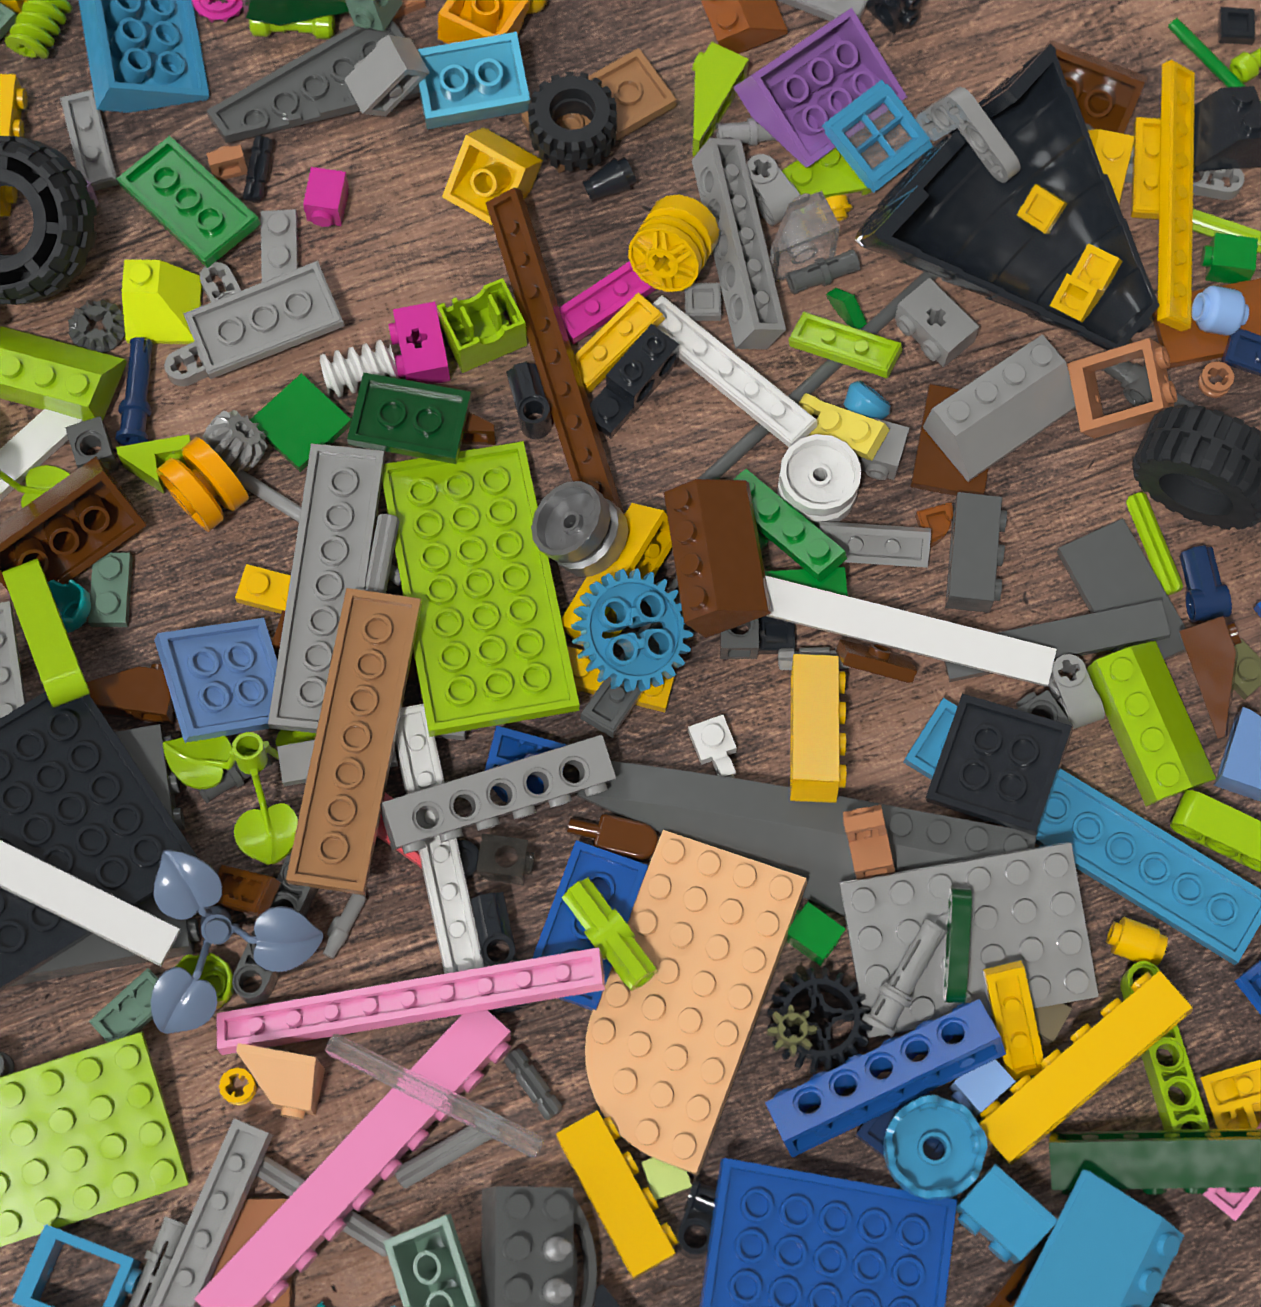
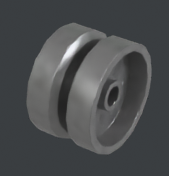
[531,481,628,577]

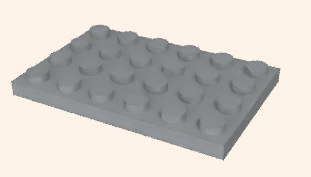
[839,842,1099,1038]

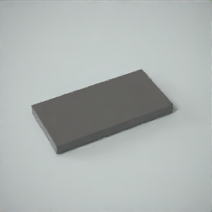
[1057,518,1186,661]

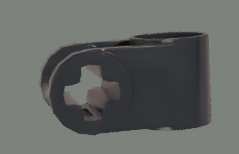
[677,1177,717,1259]

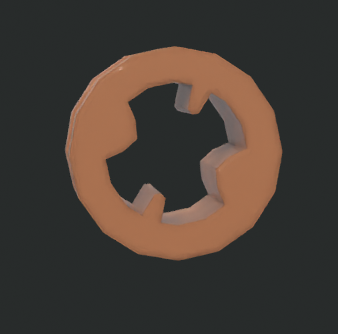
[1198,361,1234,398]

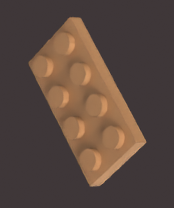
[521,48,676,173]

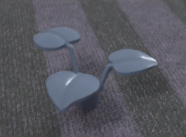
[151,850,323,1034]

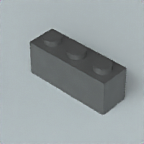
[945,492,1007,613]

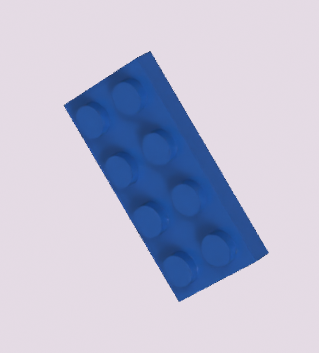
[532,840,648,1011]

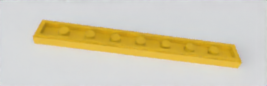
[1157,60,1195,332]

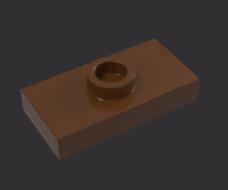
[836,639,917,683]
[215,865,281,916]

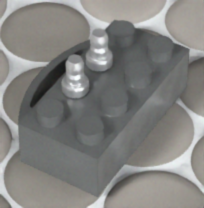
[481,1186,597,1307]

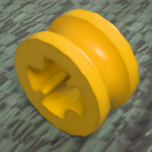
[219,1068,257,1106]

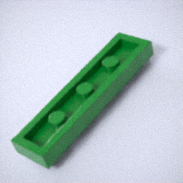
[733,469,847,582]

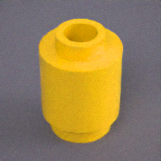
[1106,917,1168,966]

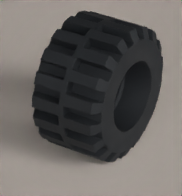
[528,71,617,171]

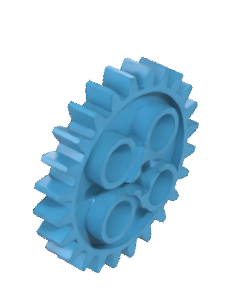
[571,569,693,692]

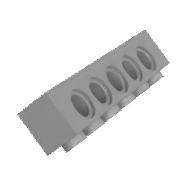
[692,138,786,350]
[381,735,616,854]

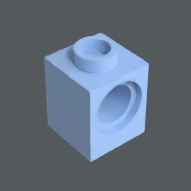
[949,1060,1016,1118]

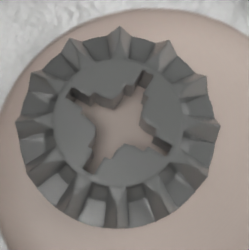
[68,298,125,353]

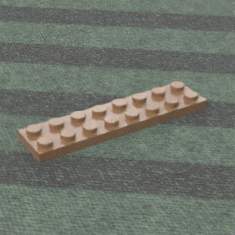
[286,588,422,895]

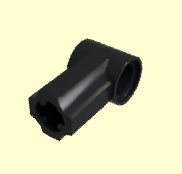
[506,362,552,439]

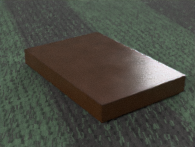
[910,384,988,496]

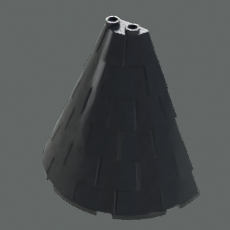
[855,43,1160,350]

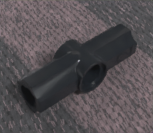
[471,892,528,1014]

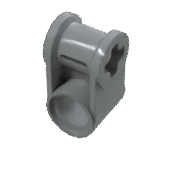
[747,154,803,226]
[1048,654,1105,730]

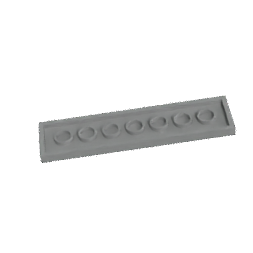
[268,444,385,733]

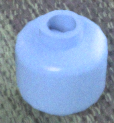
[1192,285,1249,336]

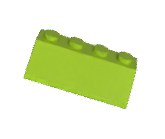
[0,326,127,421]
[1086,641,1216,807]

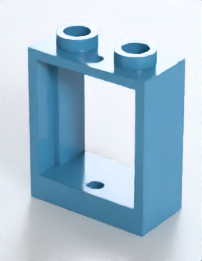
[12,1224,142,1307]

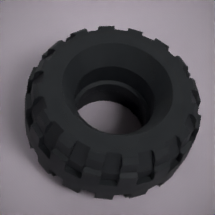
[0,136,97,305]

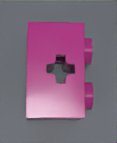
[388,301,451,384]

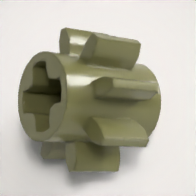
[767,1005,817,1057]

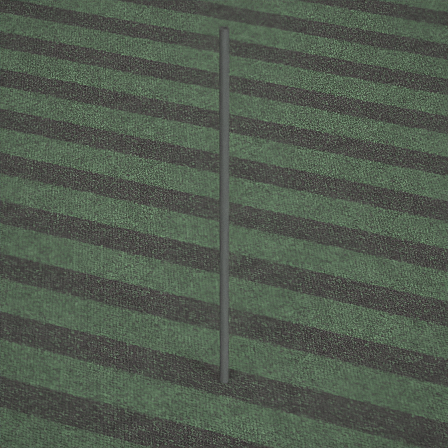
[664,124,1094,514]

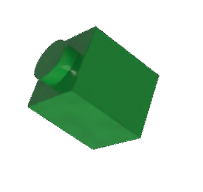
[1201,233,1258,284]
[786,902,846,967]

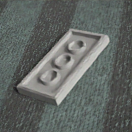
[183,261,345,379]

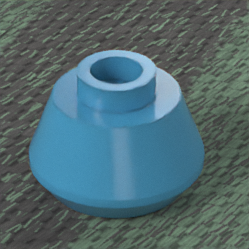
[843,381,891,420]

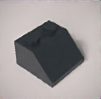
[1193,86,1261,172]

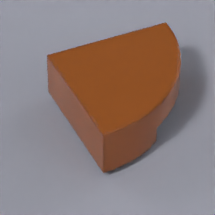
[915,502,953,548]

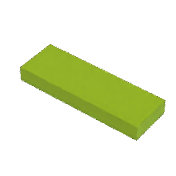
[788,311,902,379]

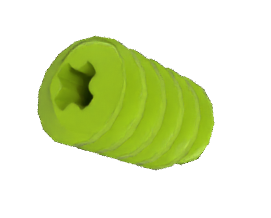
[5,0,72,59]

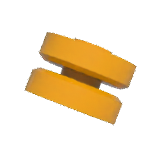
[156,437,249,532]

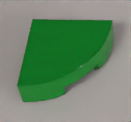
[826,288,867,329]

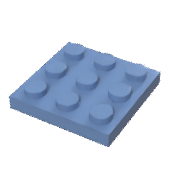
[154,618,277,743]

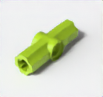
[562,878,658,992]

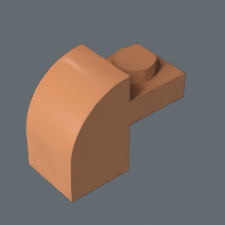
[843,805,895,879]

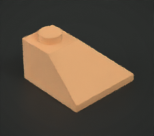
[236,1043,325,1120]

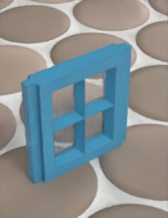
[822,80,933,193]

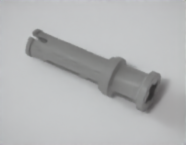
[862,919,947,1037]

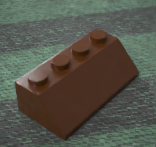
[0,456,147,592]
[664,479,772,638]

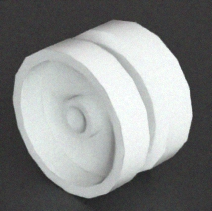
[777,434,861,528]

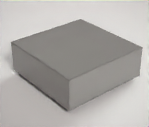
[685,283,721,321]

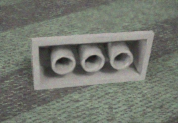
[923,334,1076,482]

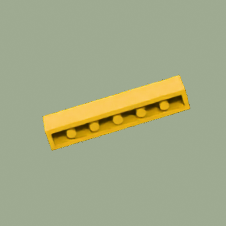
[979,971,1192,1165]

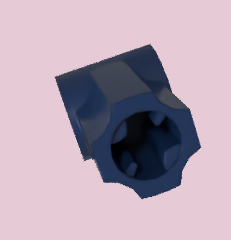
[1179,545,1232,623]

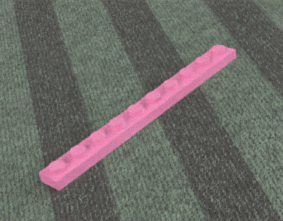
[217,948,605,1055]

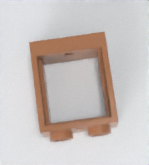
[1067,338,1177,439]

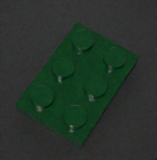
[347,372,472,464]

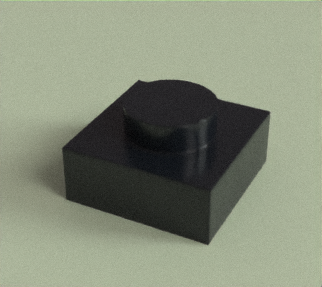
[590,386,633,439]

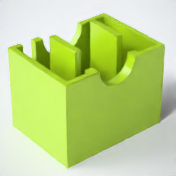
[437,278,527,373]

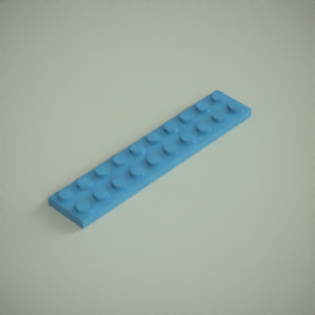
[903,698,1261,965]

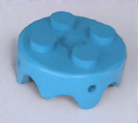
[884,1095,987,1200]

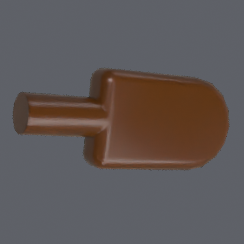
[567,814,658,861]

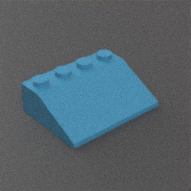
[78,0,209,113]
[1014,1169,1184,1307]

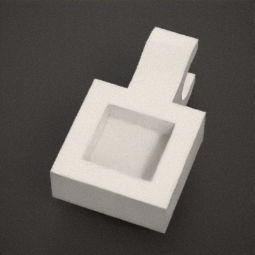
[688,715,737,778]

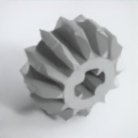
[203,410,268,473]

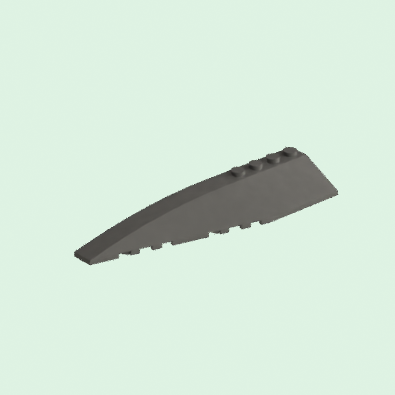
[575,761,1036,916]

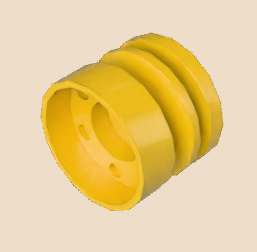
[628,195,719,292]

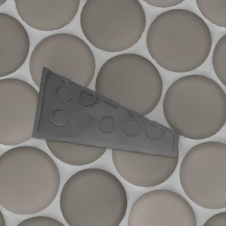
[206,20,420,143]

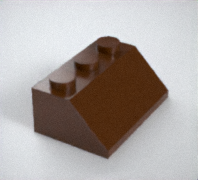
[1045,40,1148,134]

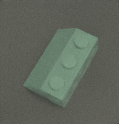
[383,1214,480,1307]

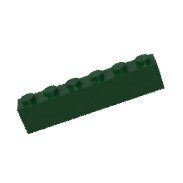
[1049,1128,1261,1195]

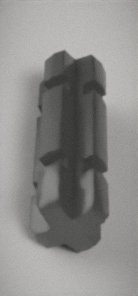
[504,1048,562,1120]

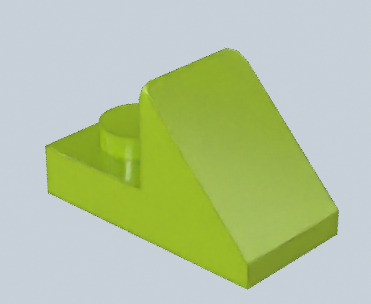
[116,434,192,493]

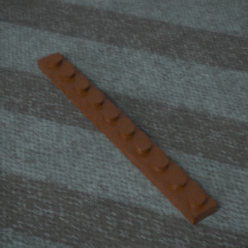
[485,187,625,515]

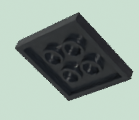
[925,693,1073,836]

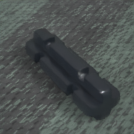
[243,135,273,203]

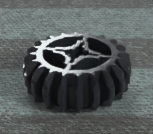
[767,968,873,1074]

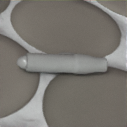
[323,892,366,959]

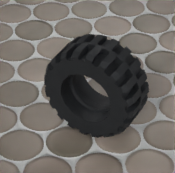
[1132,405,1261,530]

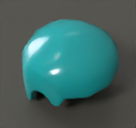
[48,579,91,633]

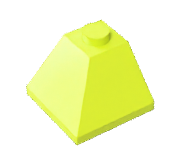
[122,259,202,344]

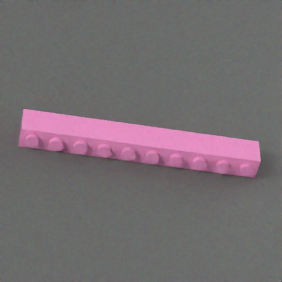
[194,1010,511,1307]

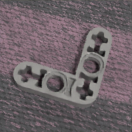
[916,87,1021,183]
[164,262,241,387]

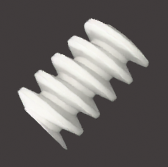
[320,340,399,397]

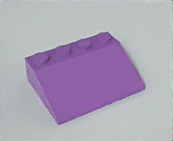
[733,7,907,168]

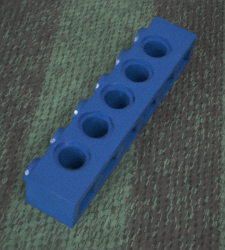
[765,999,1006,1158]

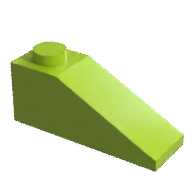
[692,42,749,156]

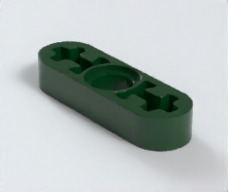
[943,888,972,1003]

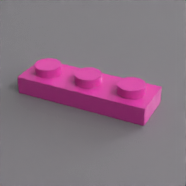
[559,261,657,345]

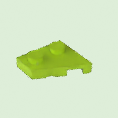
[782,148,872,205]

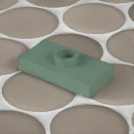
[89,968,158,1042]

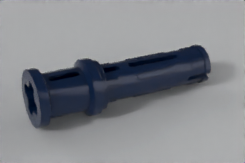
[115,337,153,446]

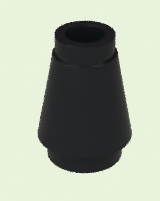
[582,157,637,201]

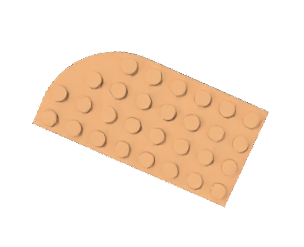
[585,830,808,1175]

